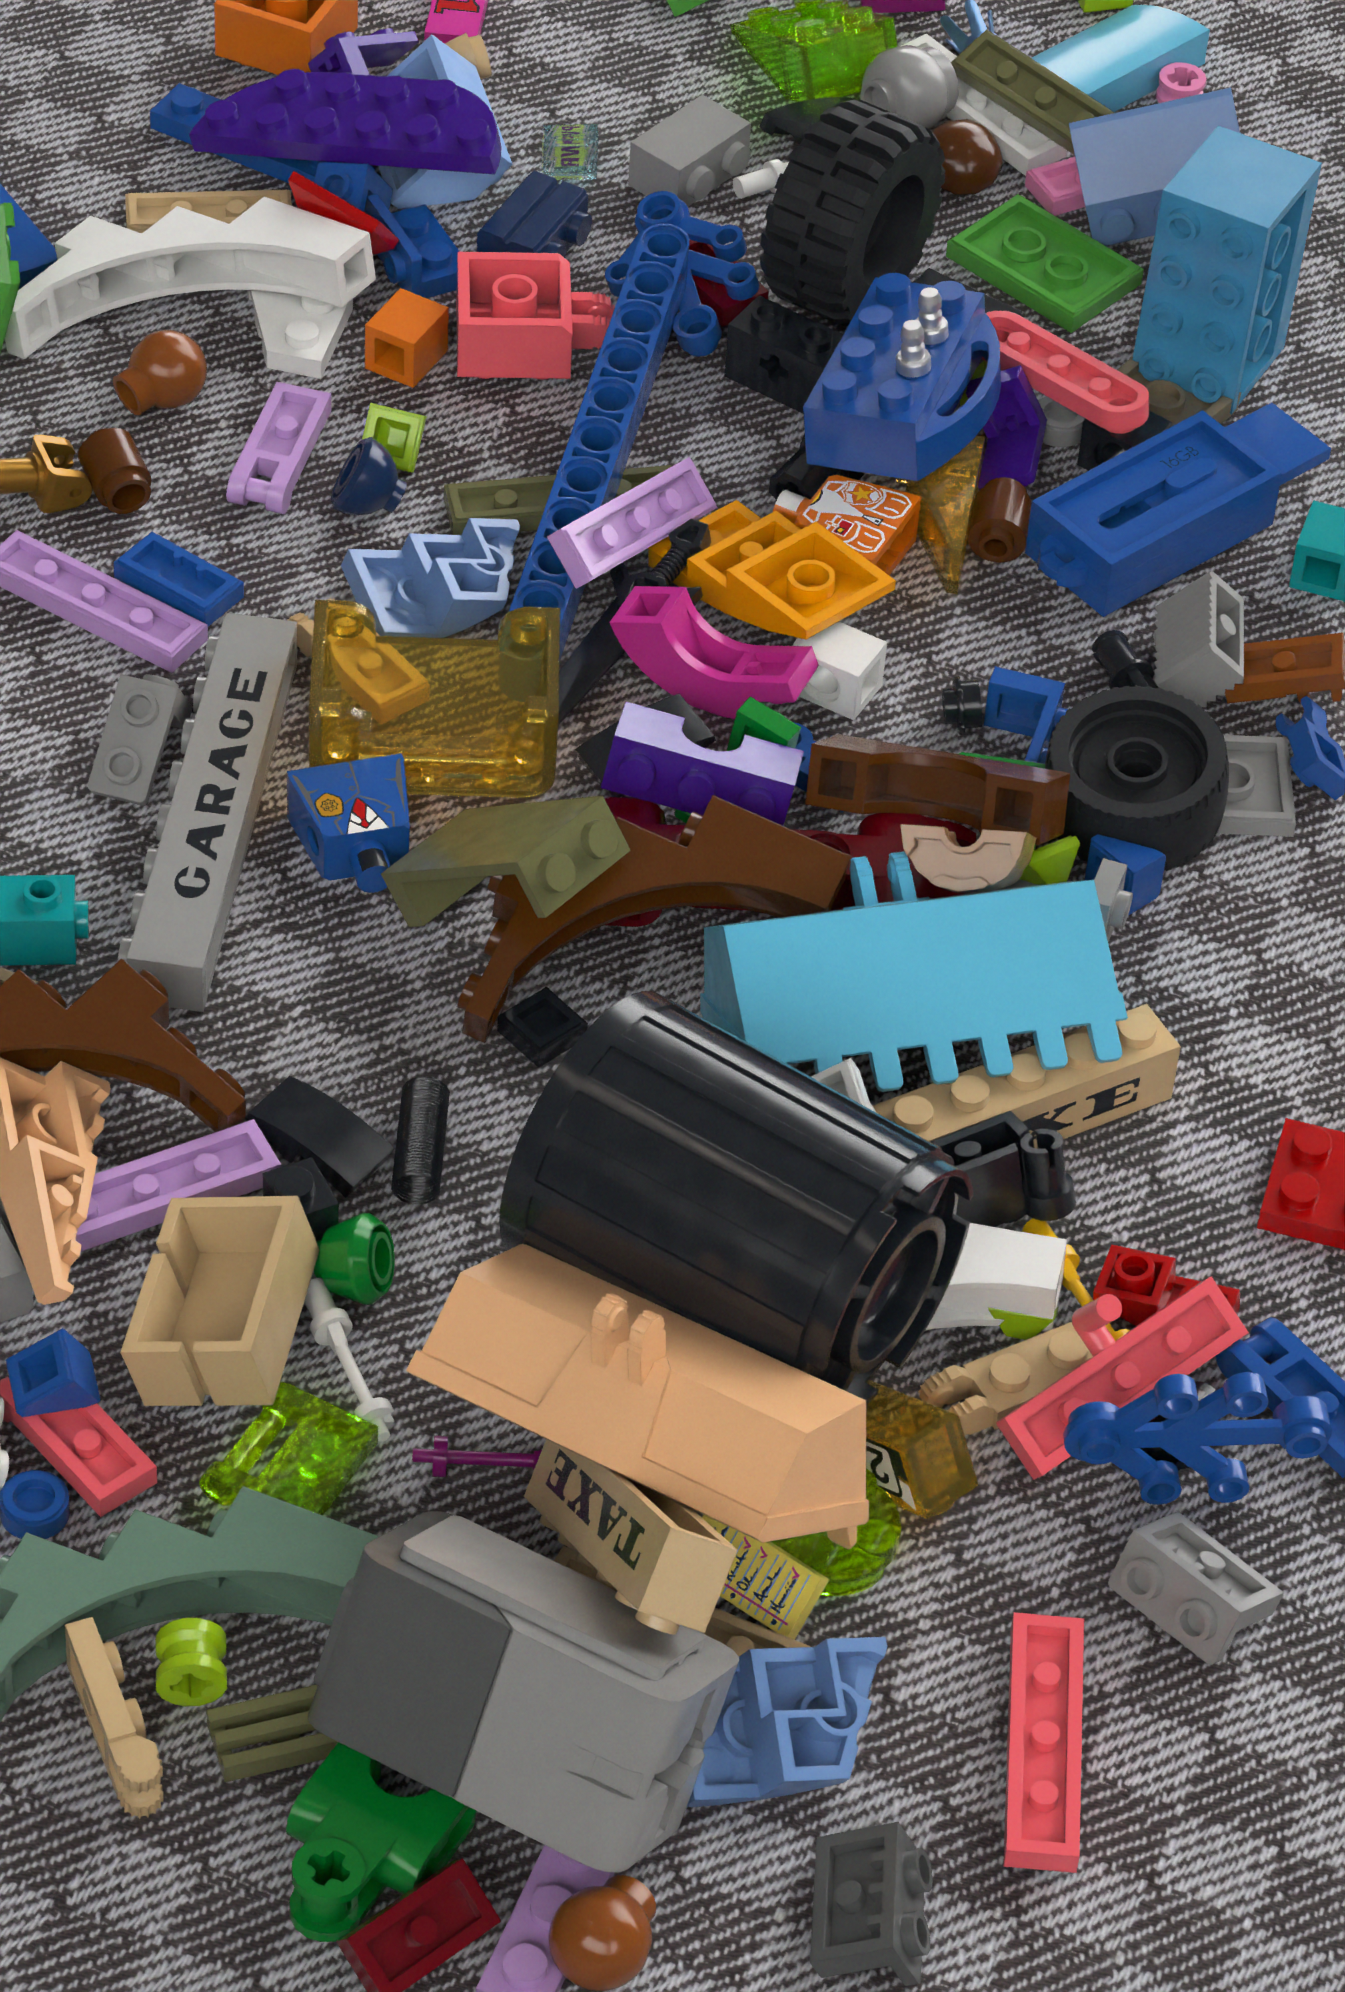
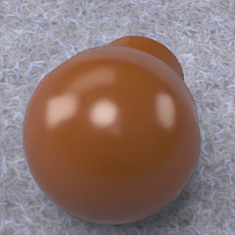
[113,330,207,416]
[548,1875,656,1991]

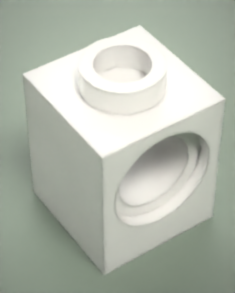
[793,622,887,720]

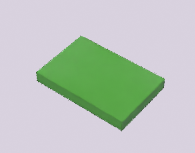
[946,194,1144,333]

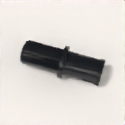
[1092,630,1158,689]

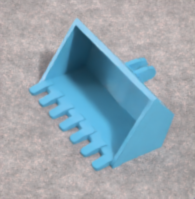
[700,851,1128,1092]

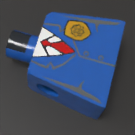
[287,753,410,893]

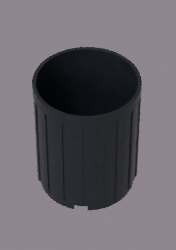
[499,991,973,1405]

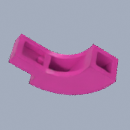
[609,586,819,719]

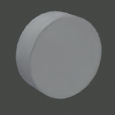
[1038,397,1085,447]

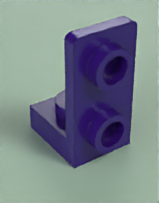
[308,28,419,75]

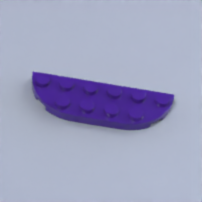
[189,69,502,175]

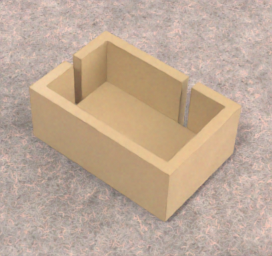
[120,1196,320,1406]

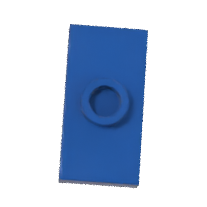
[114,531,244,627]

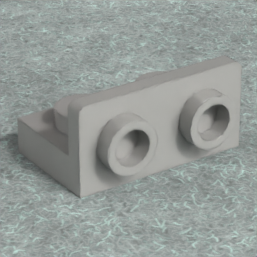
[1108,1511,1284,1665]

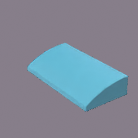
[1032,5,1210,112]

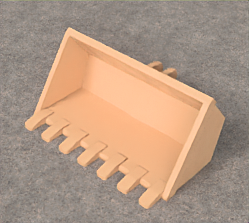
[406,1244,869,1549]

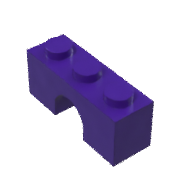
[601,701,804,826]

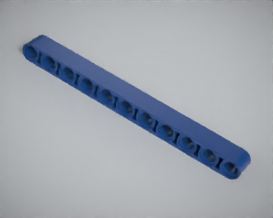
[498,224,690,703]

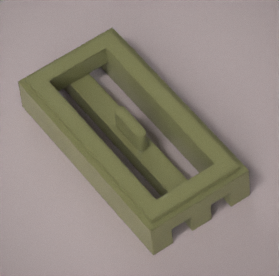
[206,1685,338,1782]

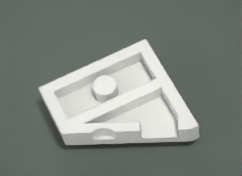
[247,290,353,379]

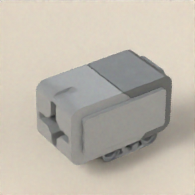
[307,1511,739,1872]

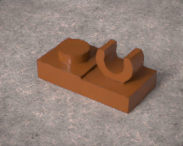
[1225,633,1345,704]

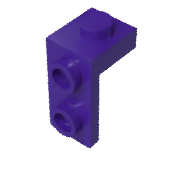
[966,365,1047,490]

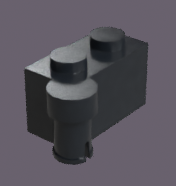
[931,1111,1076,1227]

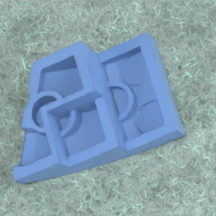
[341,518,520,649]
[687,1637,887,1808]

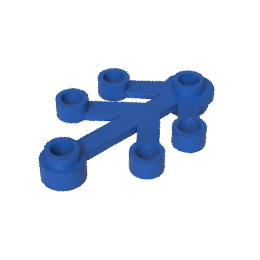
[605,191,760,357]
[1063,1372,1332,1505]

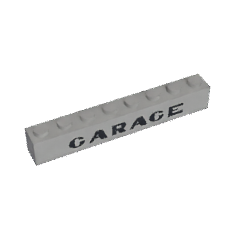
[118,612,297,1012]

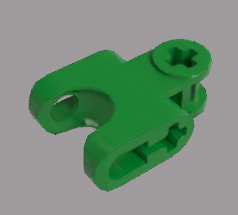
[286,1742,477,1942]

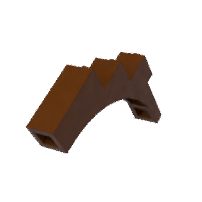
[457,795,852,1043]
[0,958,246,1132]

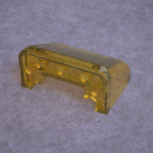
[309,600,560,798]

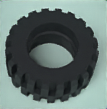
[760,100,945,327]

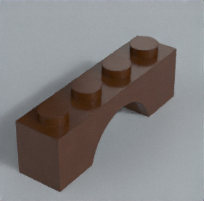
[805,734,1070,845]

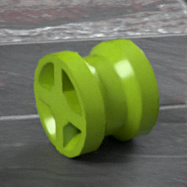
[155,1618,227,1707]

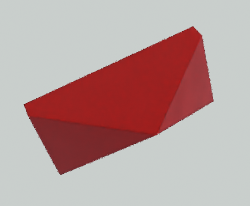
[288,171,399,255]

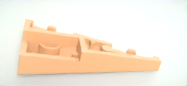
[0,1057,111,1305]

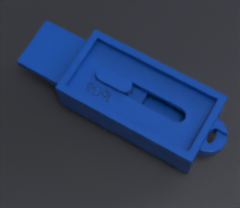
[1025,402,1331,617]

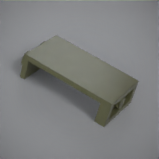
[381,795,631,927]

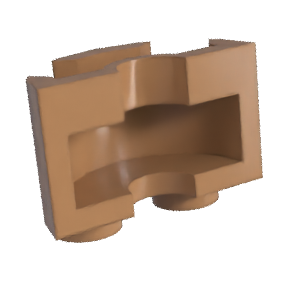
[900,824,1037,895]

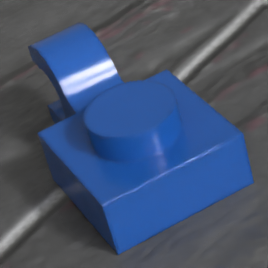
[1276,696,1345,800]

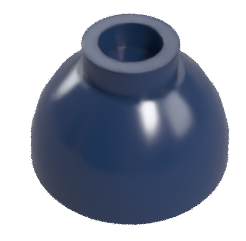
[331,437,407,516]

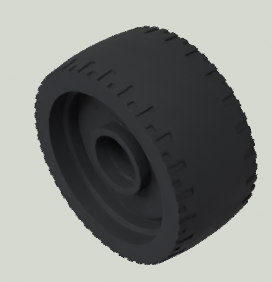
[1045,686,1229,871]

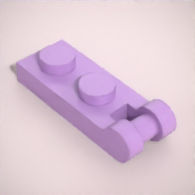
[226,382,331,514]

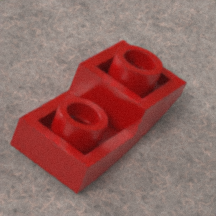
[1093,1244,1240,1326]

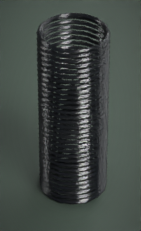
[391,1076,450,1205]

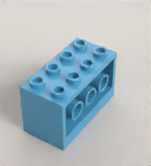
[1132,125,1322,415]

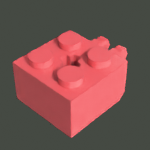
[456,252,615,380]

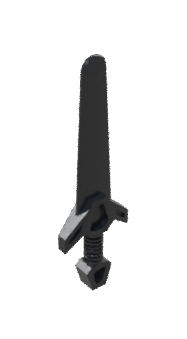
[512,518,711,749]

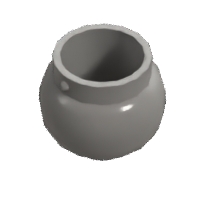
[860,45,959,130]

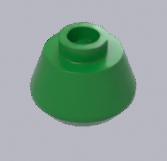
[314,1213,395,1305]

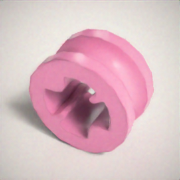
[1156,62,1206,103]

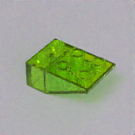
[730,0,898,102]

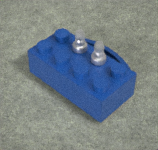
[803,273,1001,481]

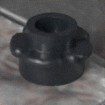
[942,676,983,735]

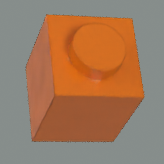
[365,288,449,388]

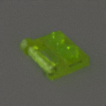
[199,1382,378,1515]

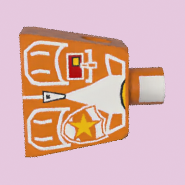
[773,475,921,576]

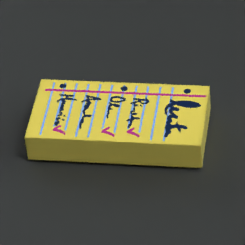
[702,1515,830,1640]

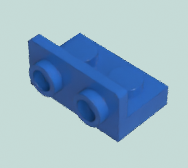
[365,194,460,298]

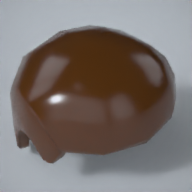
[931,119,1003,195]

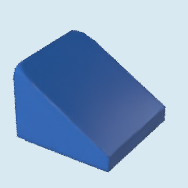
[1084,834,1166,916]
[6,1328,100,1417]

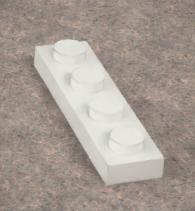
[901,34,1067,176]

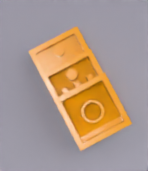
[648,500,896,640]

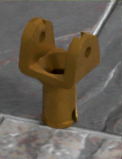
[0,435,92,513]

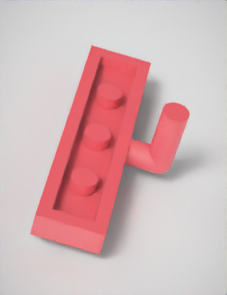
[996,1276,1249,1480]

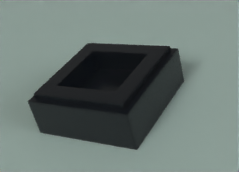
[497,987,588,1068]

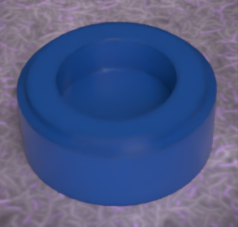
[0,1470,70,1539]

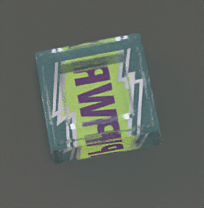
[541,124,599,180]

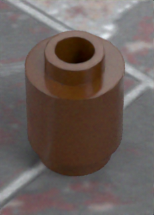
[78,428,152,514]
[968,477,1032,563]

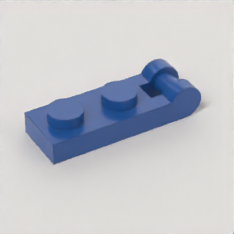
[1216,1317,1345,1478]

